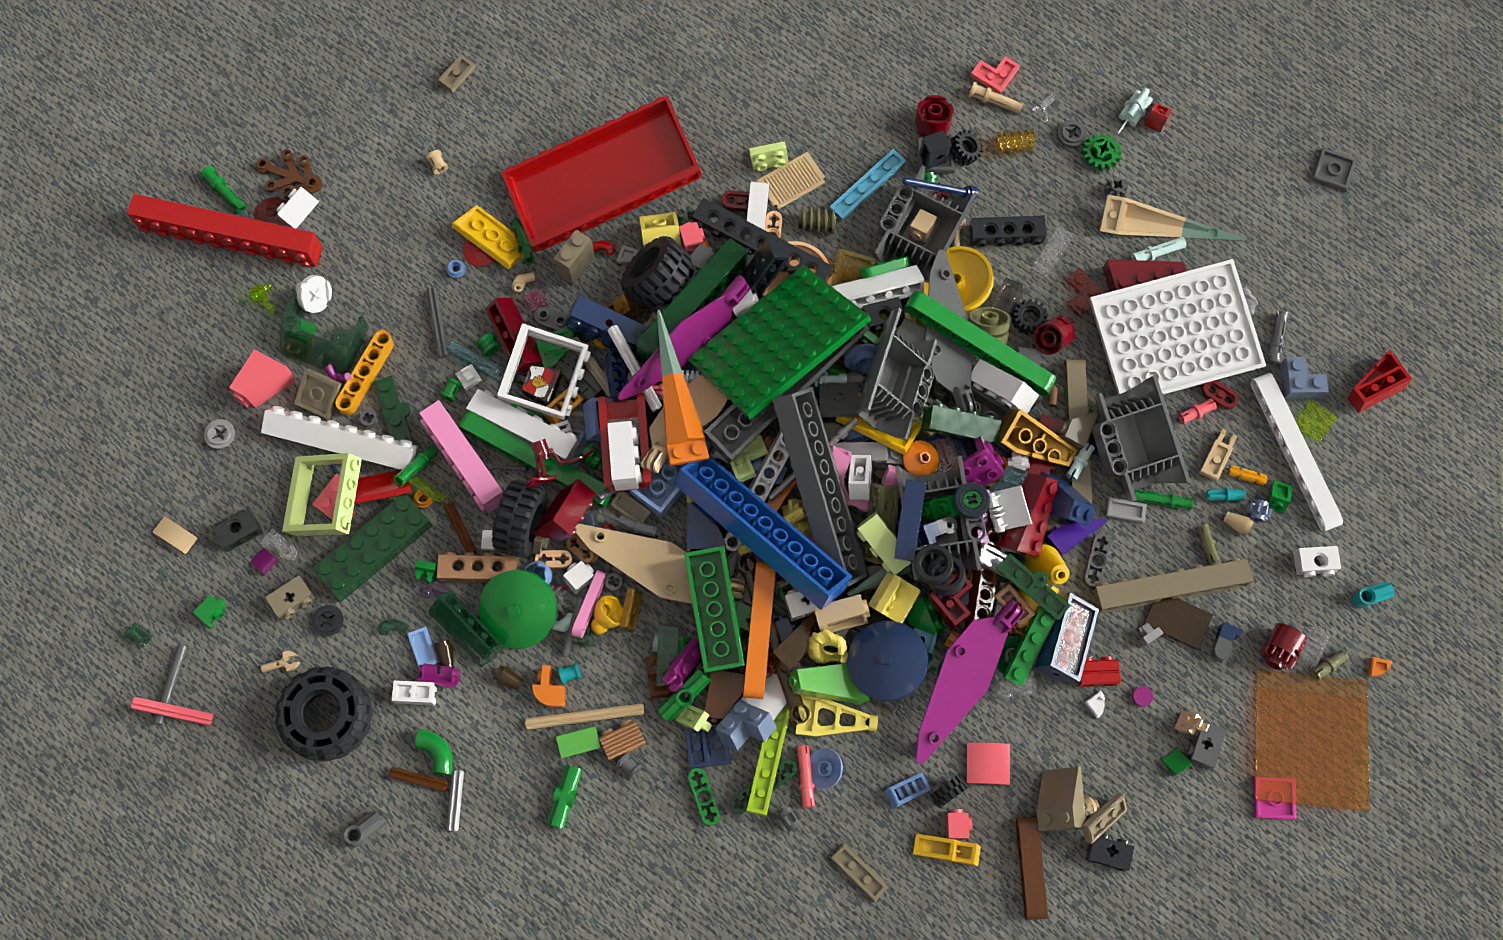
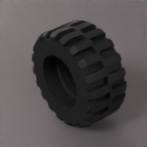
[621,236,692,309]
[492,479,548,558]

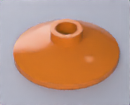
[903,440,939,476]

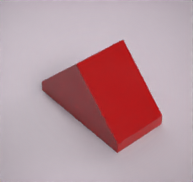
[1144,102,1171,132]

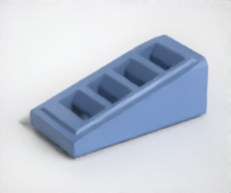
[884,772,931,809]

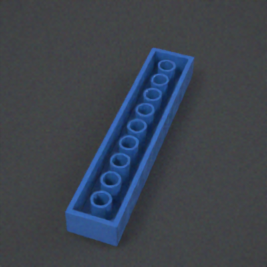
[674,455,852,610]

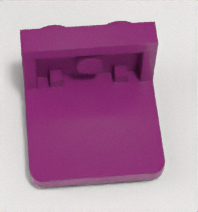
[962,436,1005,487]

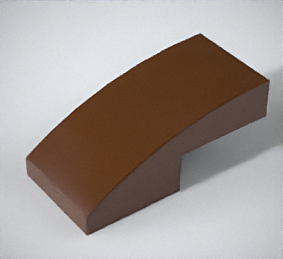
[645,654,671,699]

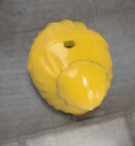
[591,595,623,635]

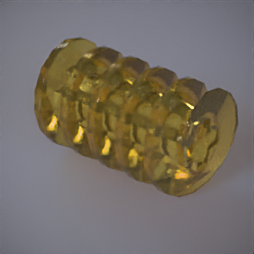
[996,128,1035,155]

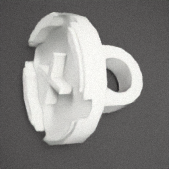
[296,275,332,313]

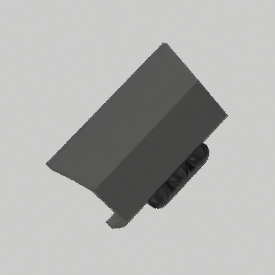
[874,166,977,283]
[855,308,937,440]
[1092,375,1191,502]
[895,456,986,581]

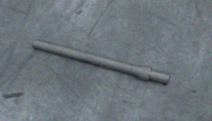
[768,417,859,501]

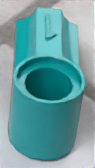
[1351,581,1395,609]

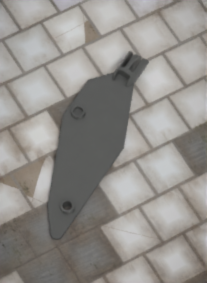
[925,250,978,412]

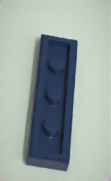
[894,479,926,562]

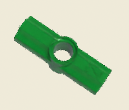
[657,667,712,722]
[547,765,583,829]

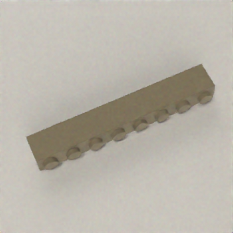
[1093,558,1254,614]

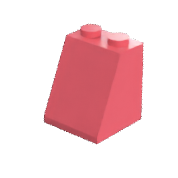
[229,349,296,408]

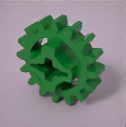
[1081,132,1122,172]

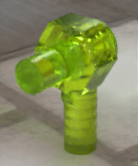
[249,282,277,314]

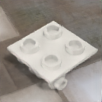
[988,485,1032,533]

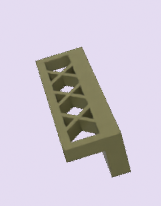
[863,482,899,564]

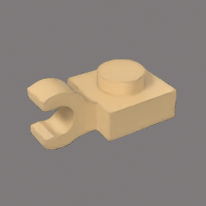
[1174,711,1210,735]

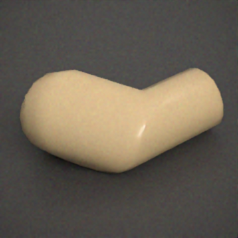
[512,272,536,293]

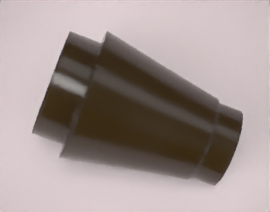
[433,639,454,667]
[493,665,524,690]

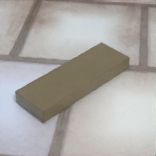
[1082,792,1127,844]
[830,843,889,902]

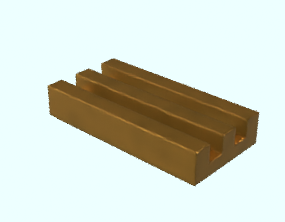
[619,588,642,632]

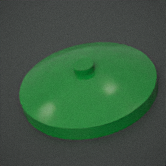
[479,569,557,649]

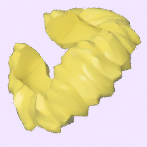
[806,629,848,664]

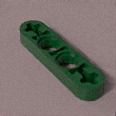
[730,759,797,814]

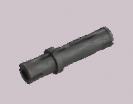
[1267,311,1289,366]

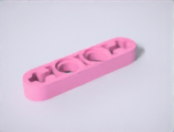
[572,570,607,638]

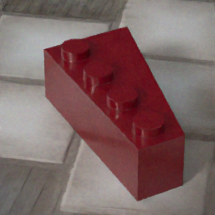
[1103,259,1187,292]
[998,473,1058,557]

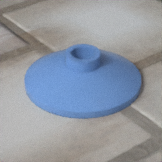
[810,748,843,789]

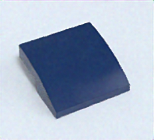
[685,724,731,769]

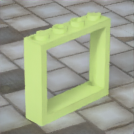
[282,453,362,536]

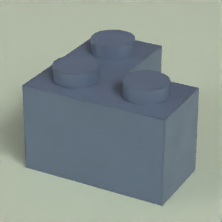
[1280,357,1328,399]
[715,700,777,751]

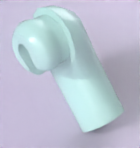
[552,613,573,632]

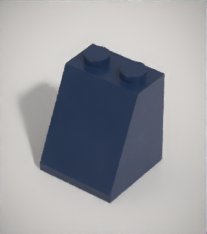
[1040,472,1095,526]
[687,501,726,552]

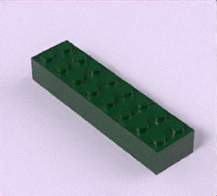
[636,239,748,364]

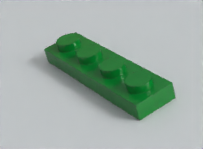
[1003,606,1056,687]

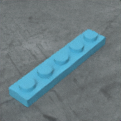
[829,149,906,221]

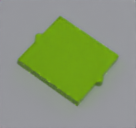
[1295,399,1337,442]
[409,477,449,502]

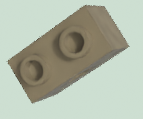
[265,575,316,620]

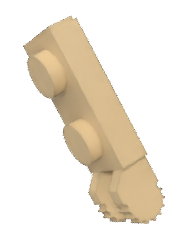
[1199,429,1237,482]

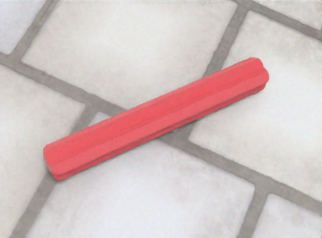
[131,697,213,725]

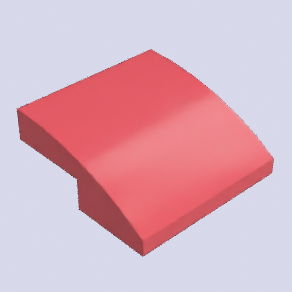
[967,743,1010,785]

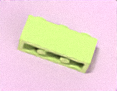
[857,512,911,575]

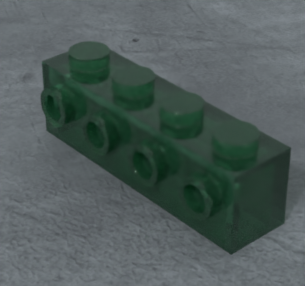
[428,590,504,668]

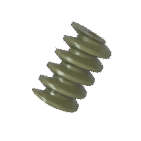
[798,206,837,234]

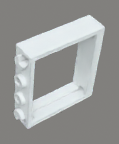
[497,324,591,420]

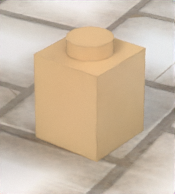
[909,209,937,243]

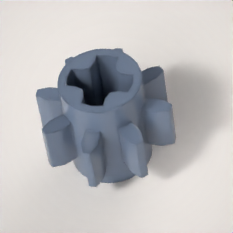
[1246,499,1273,523]

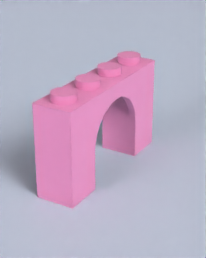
[831,446,907,512]

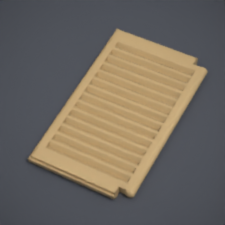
[756,152,825,209]

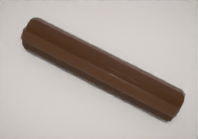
[444,502,477,553]
[389,767,448,792]

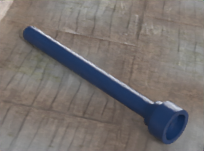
[902,177,978,200]

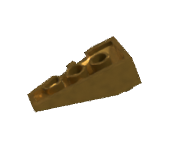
[1000,409,1078,467]

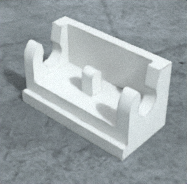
[392,681,437,706]

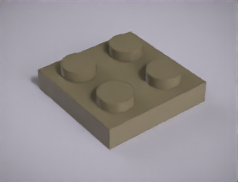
[294,368,342,419]

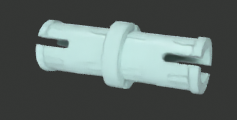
[1066,443,1095,481]

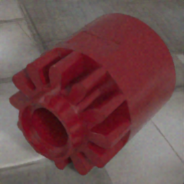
[1033,315,1077,355]
[1260,623,1307,670]

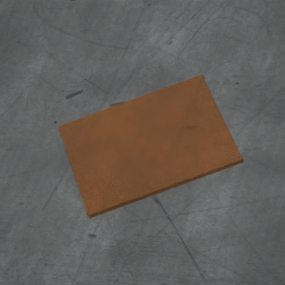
[1256,669,1370,812]

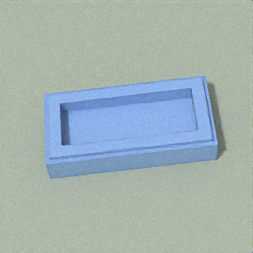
[407,626,439,667]

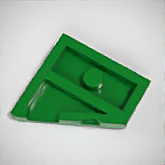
[535,328,575,368]

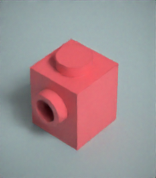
[679,222,705,253]
[946,809,972,839]

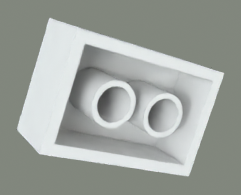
[971,359,1039,413]
[608,421,642,491]

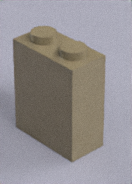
[554,230,595,285]

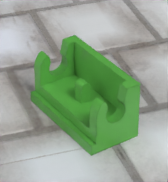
[556,725,601,758]

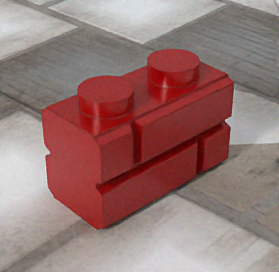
[1077,656,1121,687]

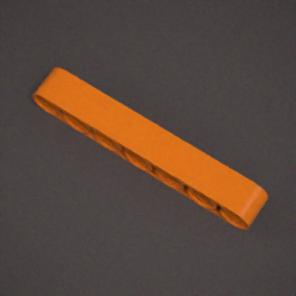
[743,562,776,700]

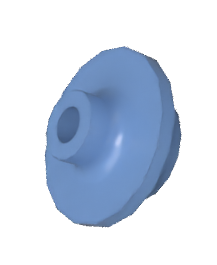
[844,344,877,373]

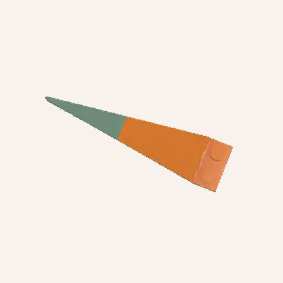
[657,309,709,466]

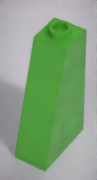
[789,663,869,705]

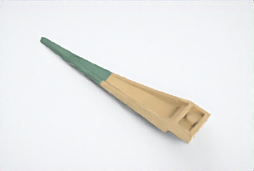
[1099,194,1246,240]

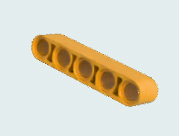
[335,330,394,416]

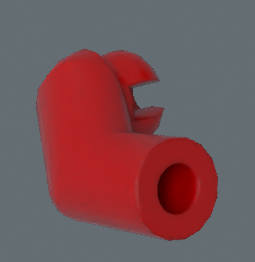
[592,240,615,255]

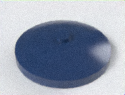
[847,621,928,702]

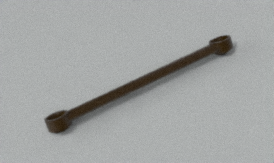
[737,554,810,725]

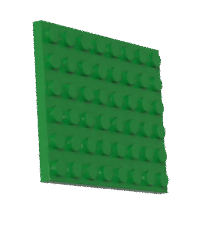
[688,265,871,419]

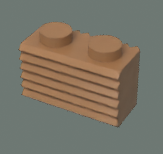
[599,720,646,762]

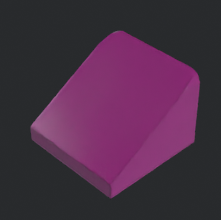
[251,548,279,575]

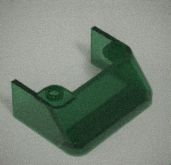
[279,293,369,375]

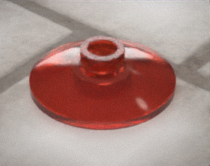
[254,197,287,226]

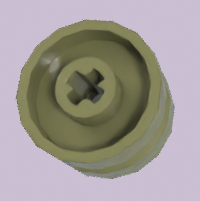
[969,307,1011,345]

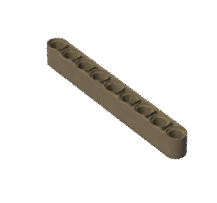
[1064,359,1092,522]

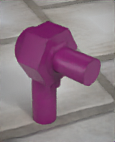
[325,364,351,385]

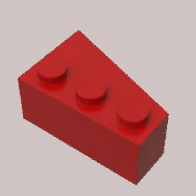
[1347,349,1412,413]

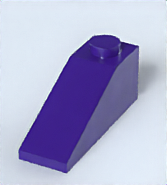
[1044,518,1107,556]

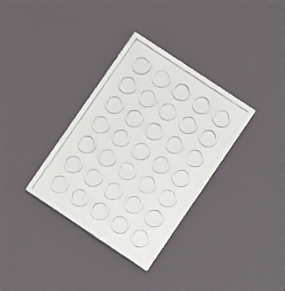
[1089,259,1266,395]

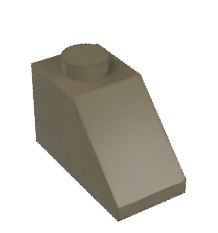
[1058,411,1098,450]

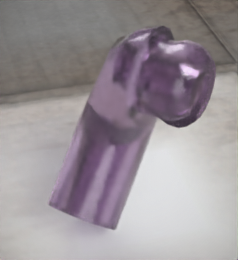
[420,582,451,599]

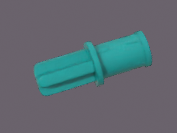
[1206,487,1246,503]

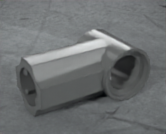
[344,809,385,847]

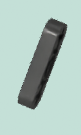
[1083,533,1111,588]

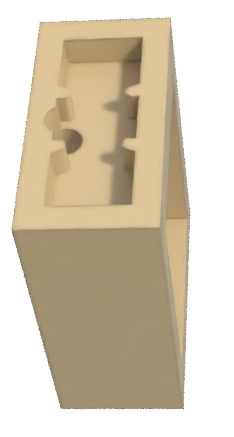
[814,594,870,633]

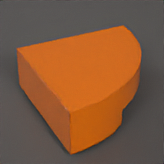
[1368,657,1392,677]

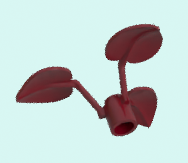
[525,439,594,488]

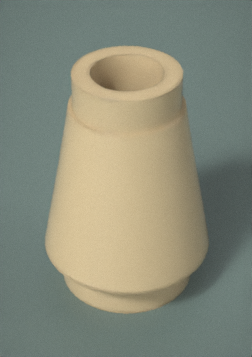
[1223,511,1254,535]

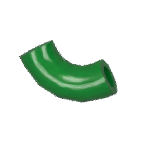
[415,729,453,775]

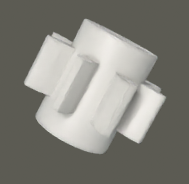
[1008,452,1030,475]

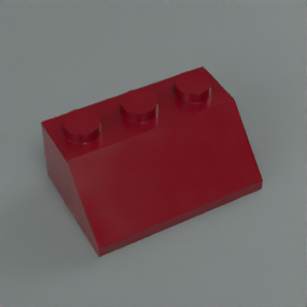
[533,479,596,541]

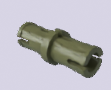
[1197,524,1221,564]
[1310,650,1349,681]

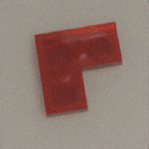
[1066,267,1106,318]

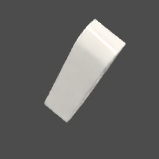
[745,182,769,267]

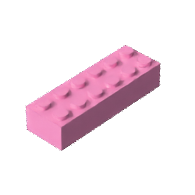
[420,400,504,514]

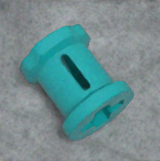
[558,662,582,685]

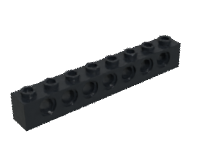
[692,198,834,283]

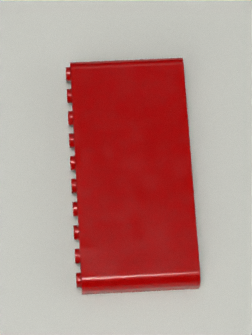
[501,96,702,252]

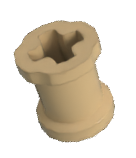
[426,150,448,175]

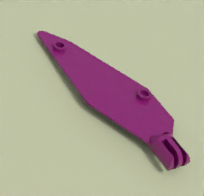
[618,275,751,400]
[916,599,1025,764]

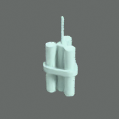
[1118,88,1152,134]

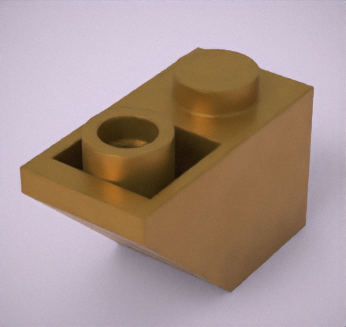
[606,293,646,320]

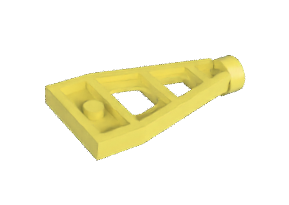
[796,695,878,737]

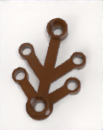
[256,149,323,199]

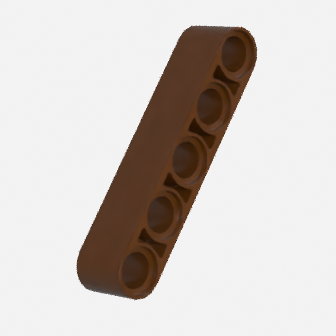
[1016,816,1048,920]

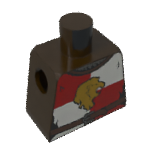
[514,366,562,406]

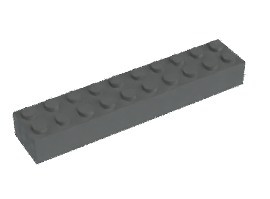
[704,325,870,464]
[772,387,868,587]

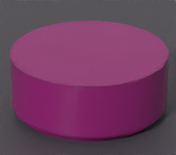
[1132,686,1153,707]

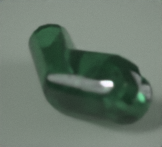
[378,618,409,635]

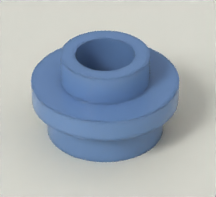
[447,260,466,278]

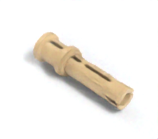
[968,82,1023,114]

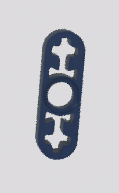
[604,349,628,402]

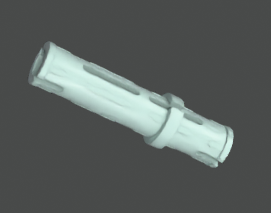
[1131,237,1186,261]

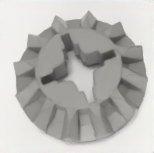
[204,419,236,450]

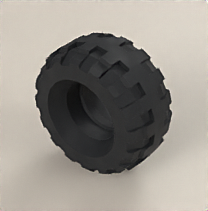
[275,666,373,762]

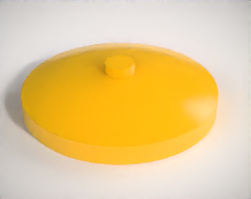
[924,246,994,313]

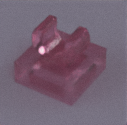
[524,288,549,314]

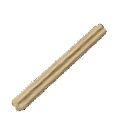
[525,704,644,730]

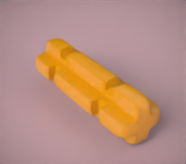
[1229,465,1267,485]

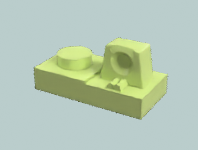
[675,705,712,732]

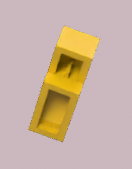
[913,834,981,866]

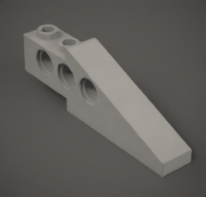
[831,442,923,471]

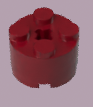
[915,95,954,136]

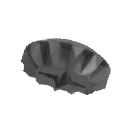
[1057,120,1087,148]

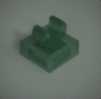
[573,626,595,647]

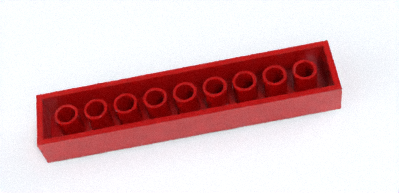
[127,194,323,268]

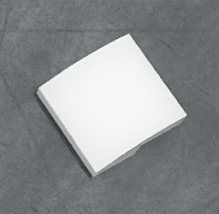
[740,670,787,721]

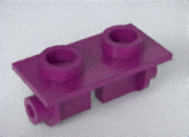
[416,663,461,688]

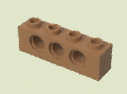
[437,552,519,583]

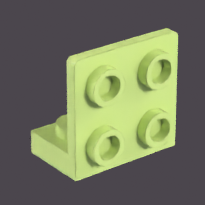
[749,141,789,171]

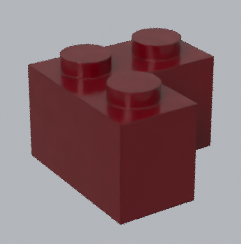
[927,573,973,630]

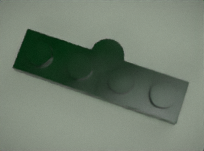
[373,376,414,445]
[996,553,1071,620]

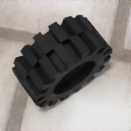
[949,130,984,166]
[1012,299,1048,335]
[930,774,969,808]

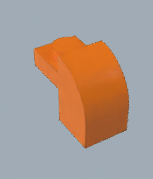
[532,665,566,709]

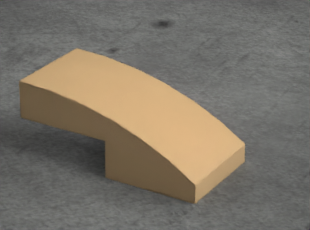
[153,516,198,554]

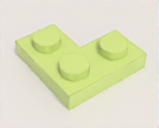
[730,435,768,482]

